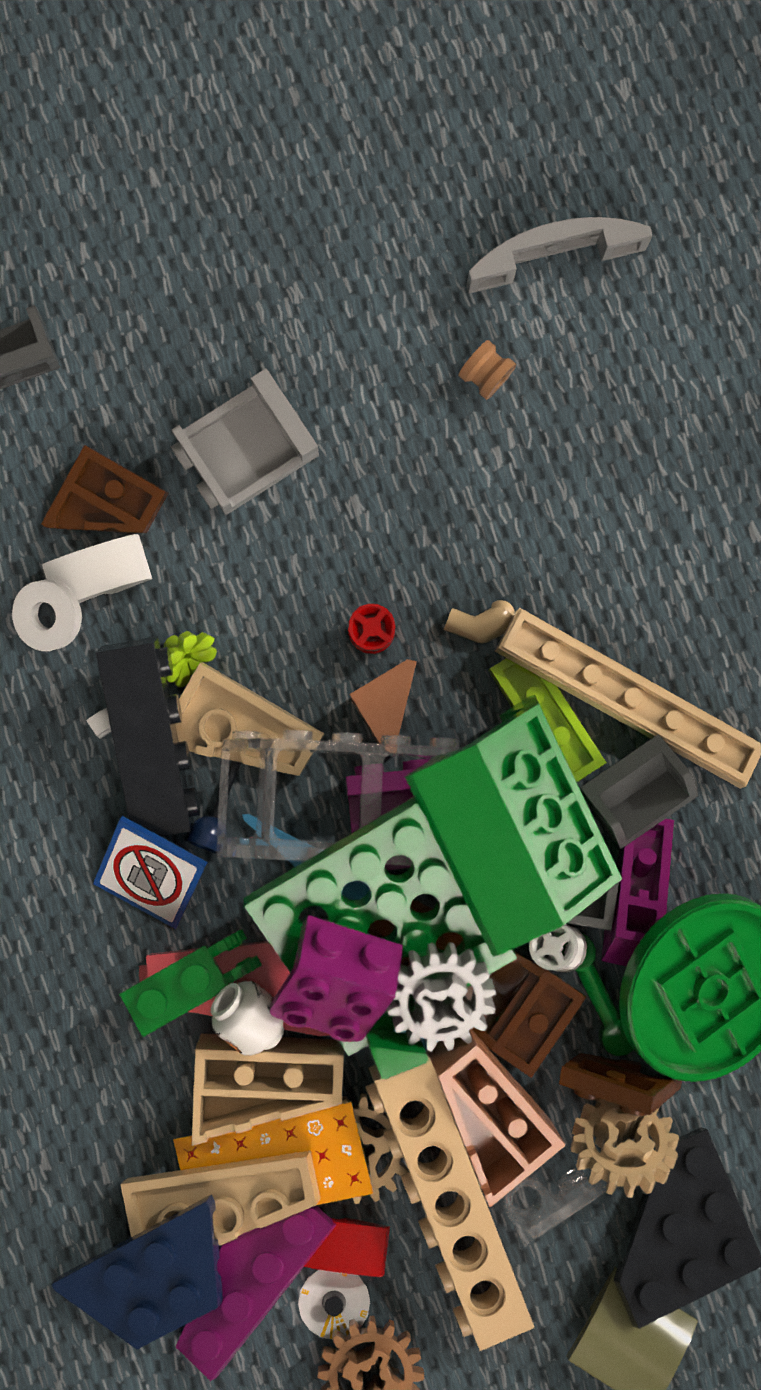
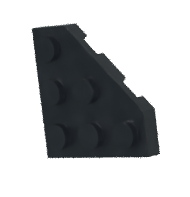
[613,1128,761,1329]

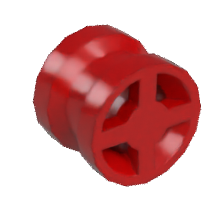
[348,604,395,654]

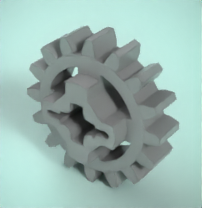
[387,943,496,1051]

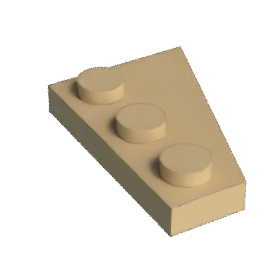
[175,662,324,776]

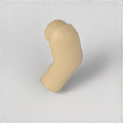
[444,600,515,643]

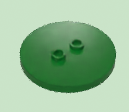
[619,893,761,1082]

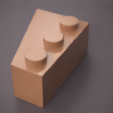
[426,1029,566,1208]

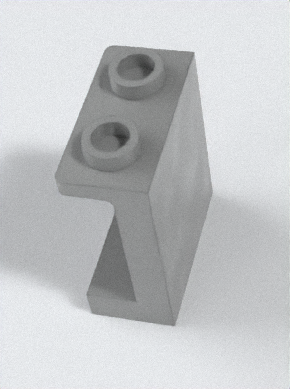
[171,368,319,516]

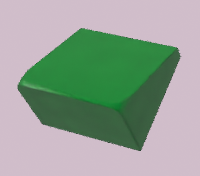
[366,1028,429,1079]

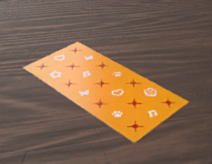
[173,1102,374,1205]

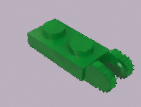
[119,929,262,1037]

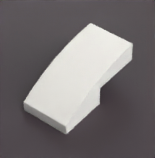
[42,534,152,603]

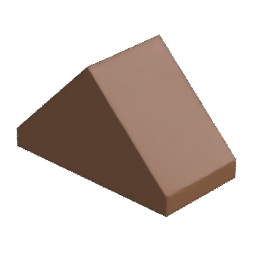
[349,659,417,757]

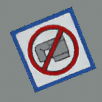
[93,816,208,929]

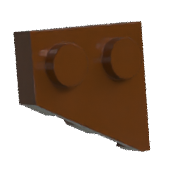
[41,445,169,534]
[559,1053,682,1116]

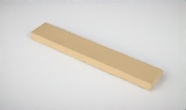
[495,608,761,789]

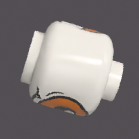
[211,981,284,1055]

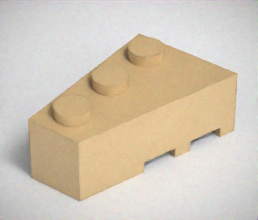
[192,1034,344,1146]

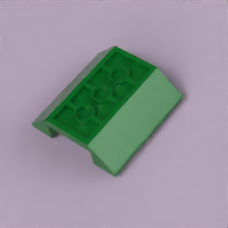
[405,695,622,956]

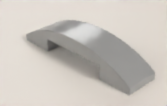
[466,217,653,294]

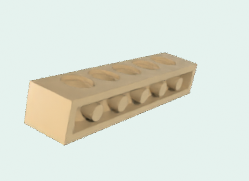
[365,1050,535,1351]

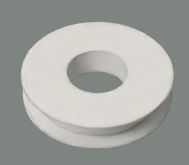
[12,579,82,651]

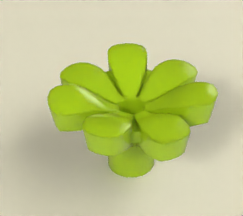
[164,631,217,688]

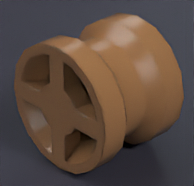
[458,340,517,400]

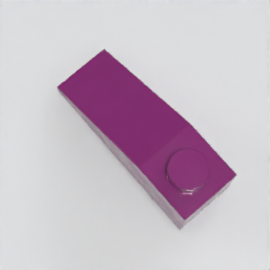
[601,818,674,966]

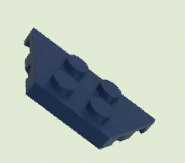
[51,1194,223,1350]

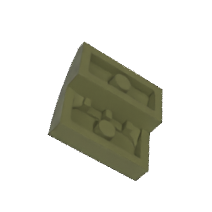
[566,1267,698,1390]

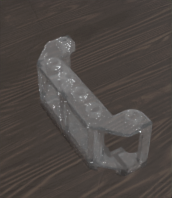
[216,730,461,865]

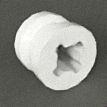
[529,924,587,973]

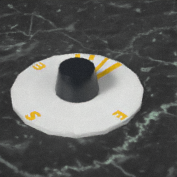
[298,1270,370,1339]

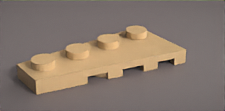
[120,1151,321,1246]

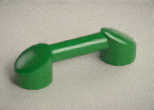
[562,933,633,1056]

